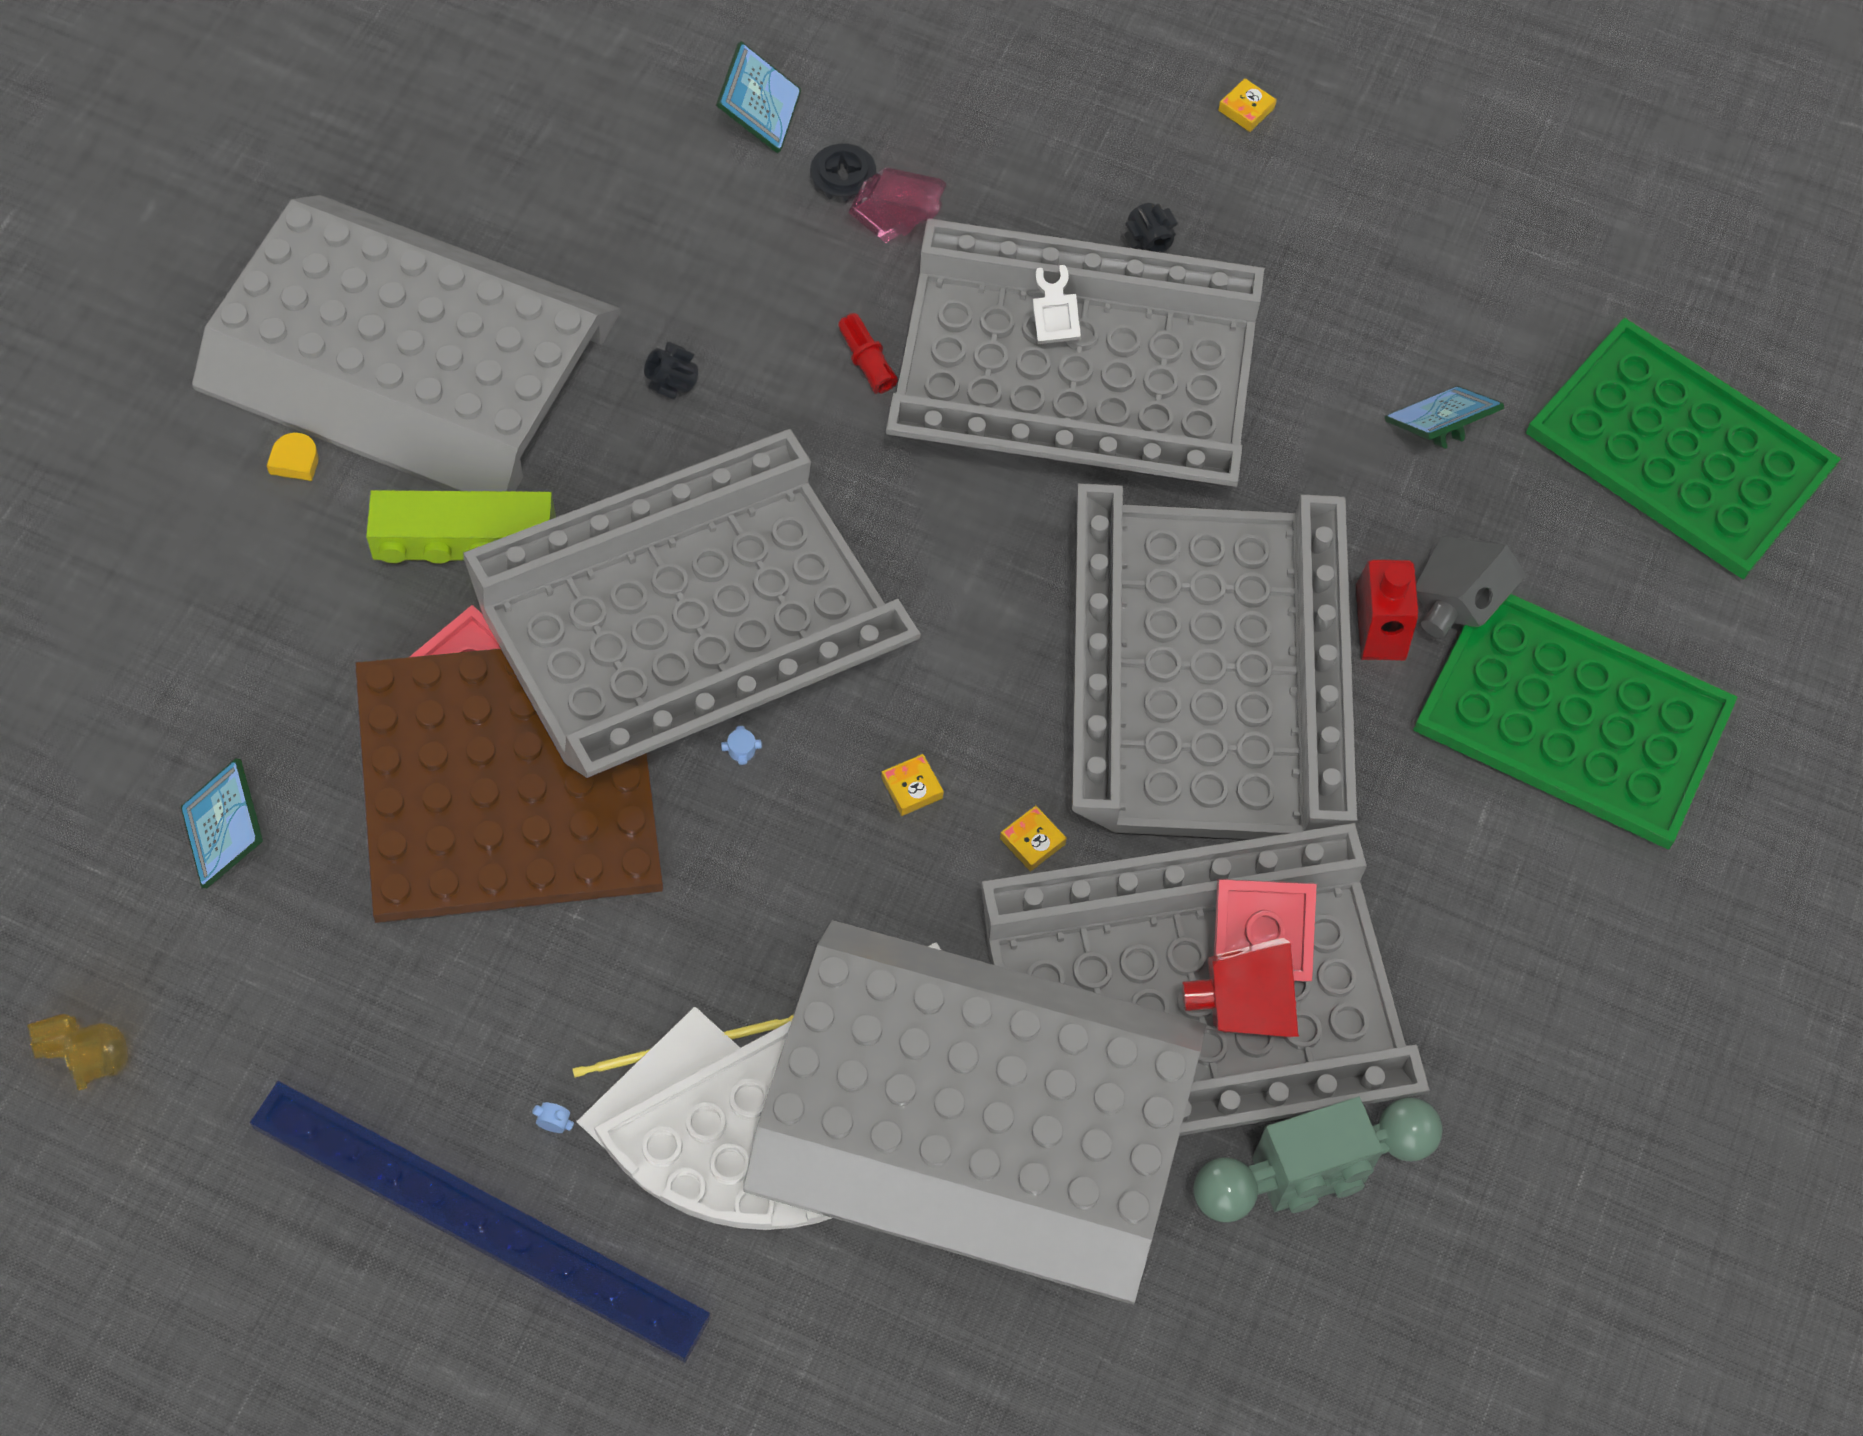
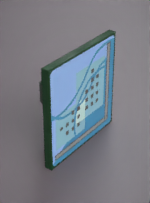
[716,41,802,153]
[1384,386,1504,449]
[181,758,263,889]

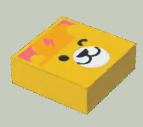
[1218,78,1277,132]
[881,754,944,816]
[1000,805,1067,872]

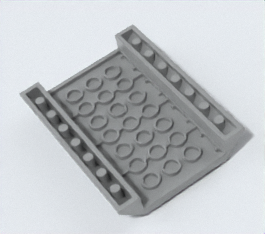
[192,195,620,491]
[886,219,1265,487]
[463,429,921,778]
[1072,483,1357,839]
[981,823,1430,1136]
[743,920,1206,1305]

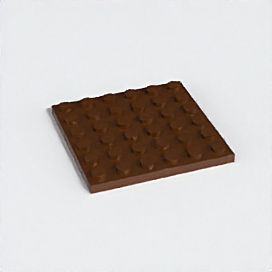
[355,649,663,923]

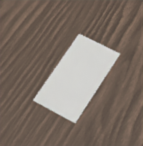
[576,1007,740,1148]

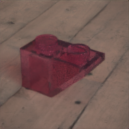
[848,167,947,243]

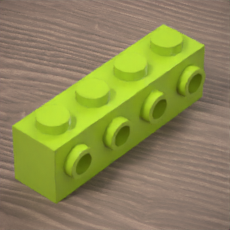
[366,490,556,563]

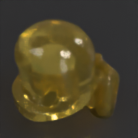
[27,1014,128,1091]

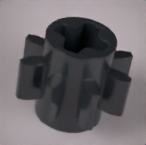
[1124,203,1178,253]
[644,342,698,400]

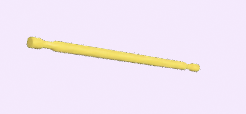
[572,1015,794,1078]

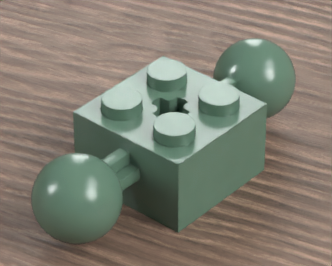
[1193,1096,1443,1223]

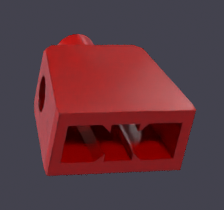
[1356,560,1418,661]
[1182,938,1299,1037]

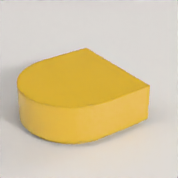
[266,433,319,481]

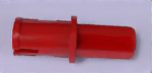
[838,313,898,394]

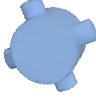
[721,726,762,765]
[532,1102,574,1133]

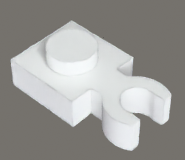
[1033,265,1081,344]

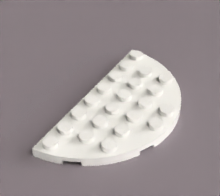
[594,942,941,1230]

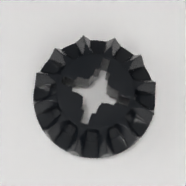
[810,143,876,202]

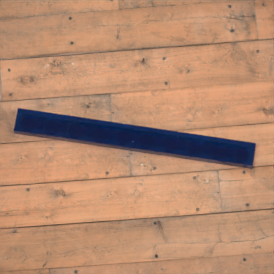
[250,1081,711,1363]

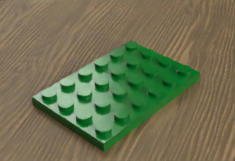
[1526,317,1841,580]
[1413,594,1738,850]

